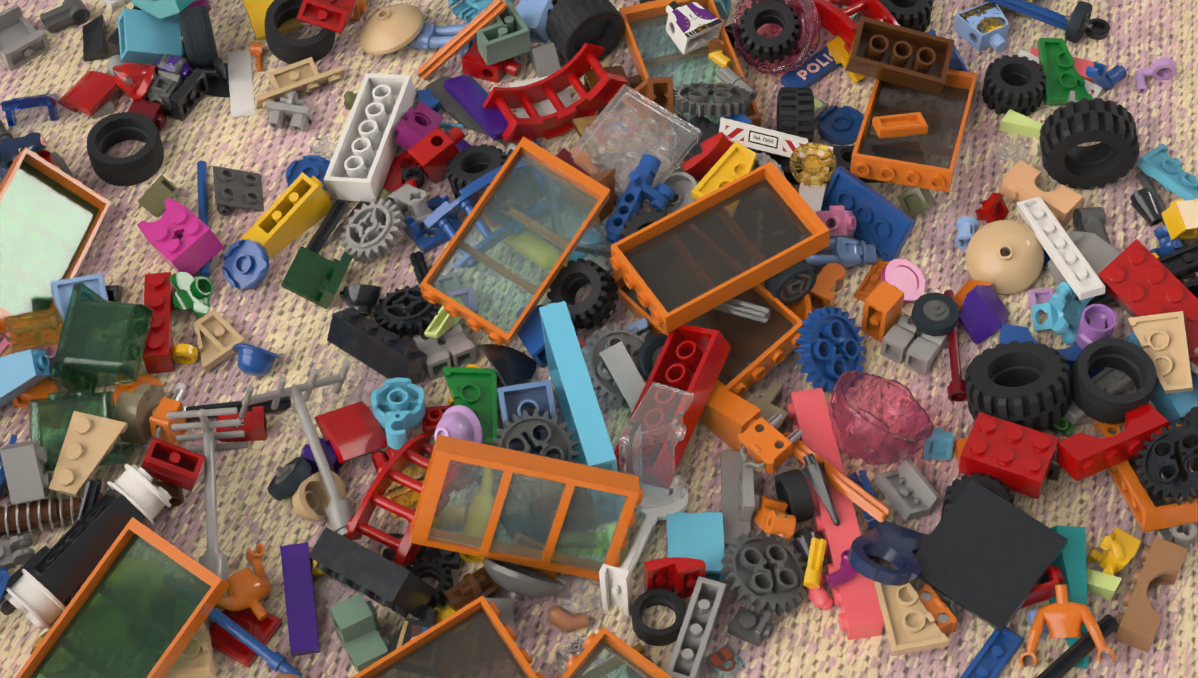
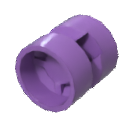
[1075,304,1117,350]

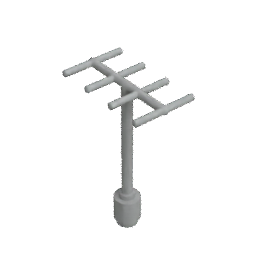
[239,361,356,537]
[167,407,248,581]

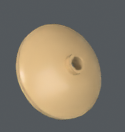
[359,3,424,55]
[966,220,1044,295]

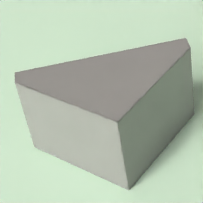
[527,42,561,78]

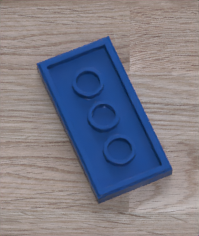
[821,166,916,261]

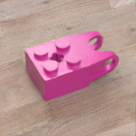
[137,198,224,276]

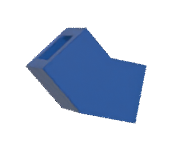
[416,89,440,113]

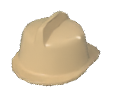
[290,471,346,521]

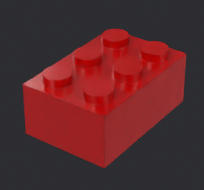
[959,412,1059,499]

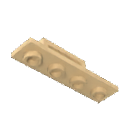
[255,57,345,109]

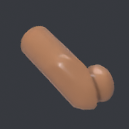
[548,605,589,632]

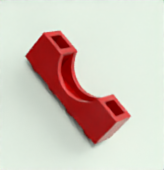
[142,272,176,374]
[1057,403,1169,481]

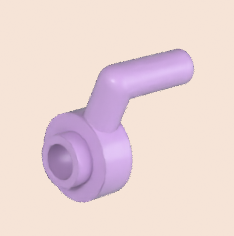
[1135,57,1177,94]

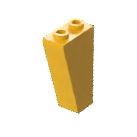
[241,172,333,259]

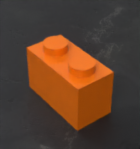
[861,280,905,343]

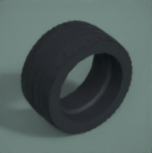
[264,0,335,64]
[87,112,164,186]
[1070,338,1157,424]

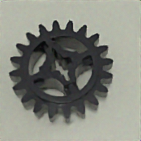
[373,285,442,338]

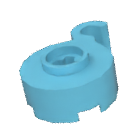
[371,377,426,450]

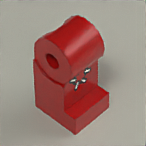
[216,406,267,442]

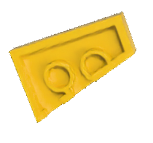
[691,141,756,220]

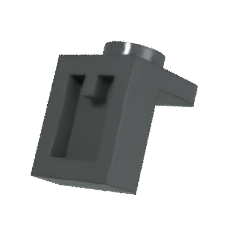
[728,606,775,647]

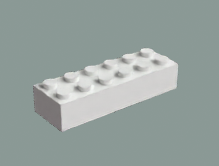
[324,73,417,202]

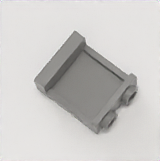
[0,4,51,71]

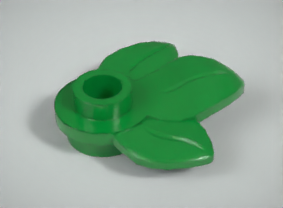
[169,272,213,318]

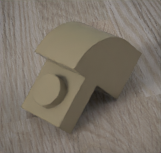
[748,380,789,434]
[114,384,166,444]

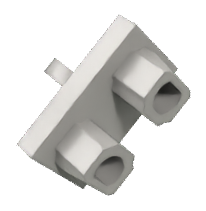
[266,91,314,132]

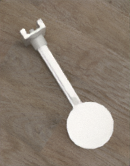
[599,478,689,616]

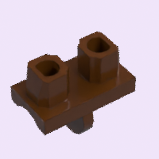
[444,566,502,612]

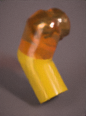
[708,38,732,68]

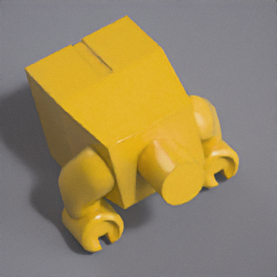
[1086,527,1141,576]

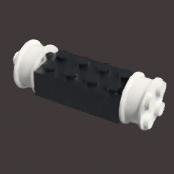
[4,464,172,631]

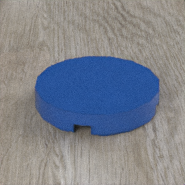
[817,106,864,146]
[285,155,330,191]
[222,239,269,290]

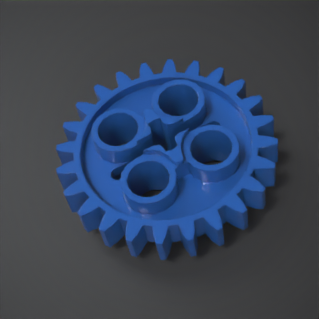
[795,306,866,393]

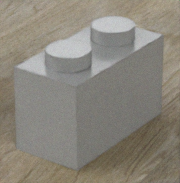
[0,439,52,504]

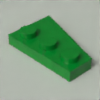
[1037,38,1094,105]
[443,367,498,447]

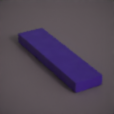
[444,74,509,141]
[280,542,320,657]

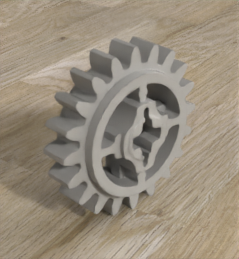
[340,198,406,264]

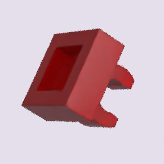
[975,193,1009,224]

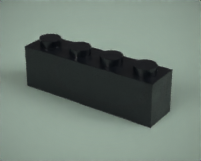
[327,308,427,384]

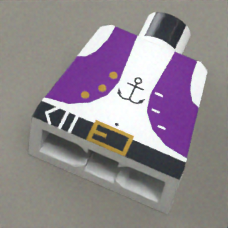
[666,1,722,55]

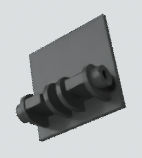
[213,166,264,216]

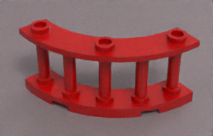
[784,0,899,54]
[483,43,628,143]
[346,432,480,566]

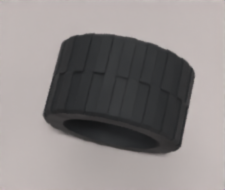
[545,0,625,62]

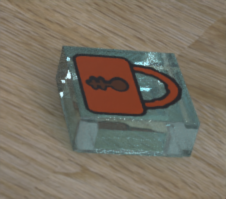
[705,643,746,678]

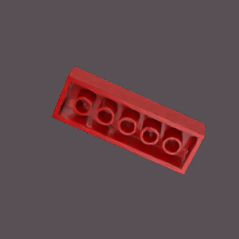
[1097,239,1198,366]
[614,325,732,488]

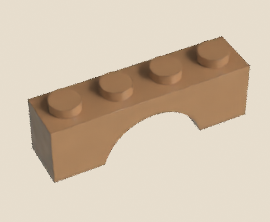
[1114,536,1188,653]

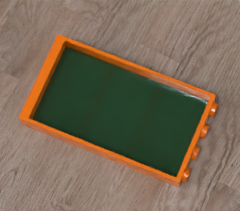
[0,147,111,342]
[15,517,230,678]

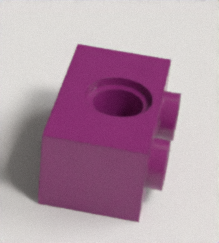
[394,102,444,150]

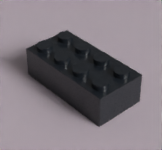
[308,527,436,619]

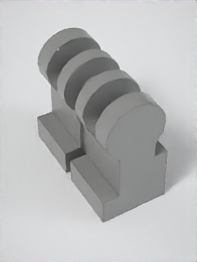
[880,314,948,377]
[412,322,477,381]

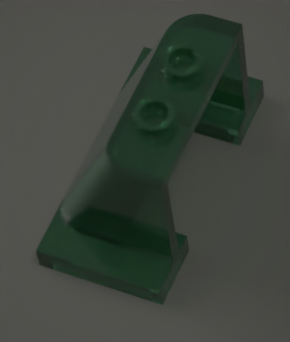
[50,283,153,400]
[29,389,134,471]

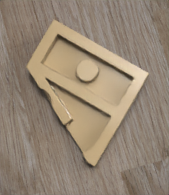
[193,309,246,373]

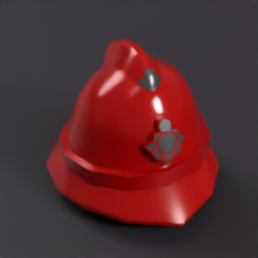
[112,62,157,100]

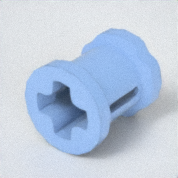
[954,216,978,250]

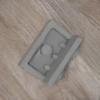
[873,458,940,521]

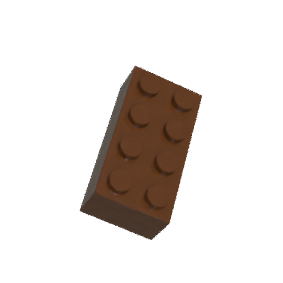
[845,16,955,95]

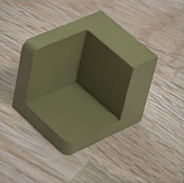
[137,175,180,217]
[896,187,936,217]

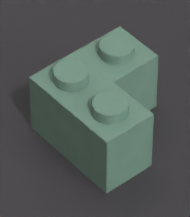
[476,1,531,66]
[329,592,391,673]

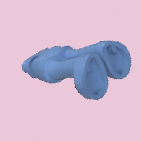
[406,22,477,58]
[800,236,877,268]

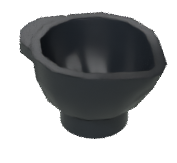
[340,284,381,317]

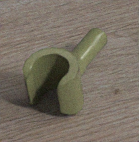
[344,91,358,110]

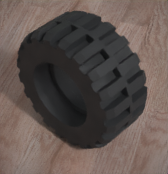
[1039,98,1140,189]
[964,341,1072,431]

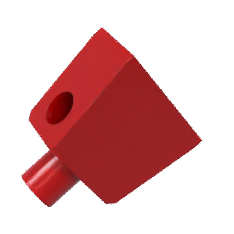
[461,40,522,83]
[407,126,466,184]

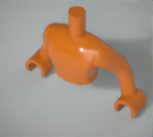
[184,543,271,621]
[1019,584,1115,667]

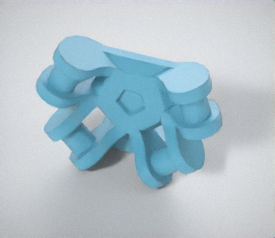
[1031,282,1095,345]

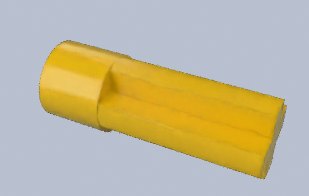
[803,538,827,589]

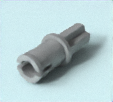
[717,67,757,103]

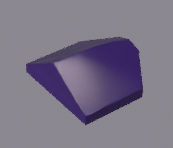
[958,285,1010,345]

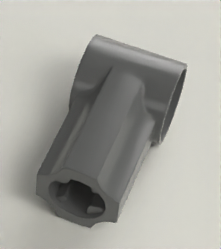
[40,0,90,33]
[1073,207,1112,246]

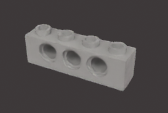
[666,576,726,678]

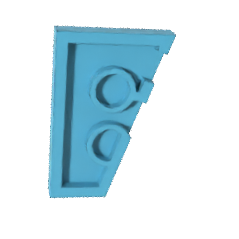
[1136,144,1198,201]

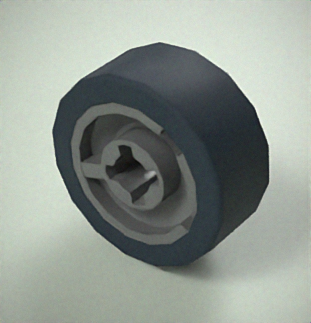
[764,259,817,305]

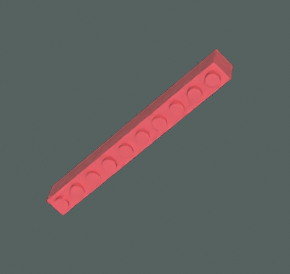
[786,388,884,640]

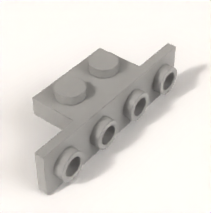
[720,450,759,547]

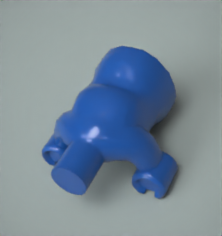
[1150,225,1184,258]

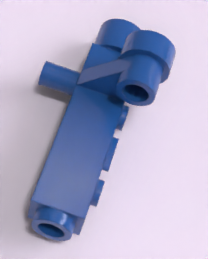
[605,154,675,244]

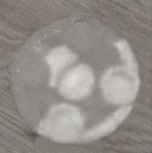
[553,573,602,614]

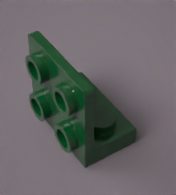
[281,247,353,309]

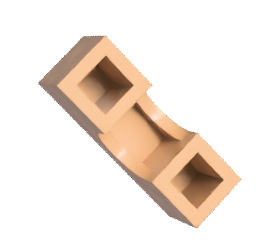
[1000,160,1083,228]

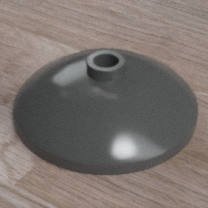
[482,557,565,601]

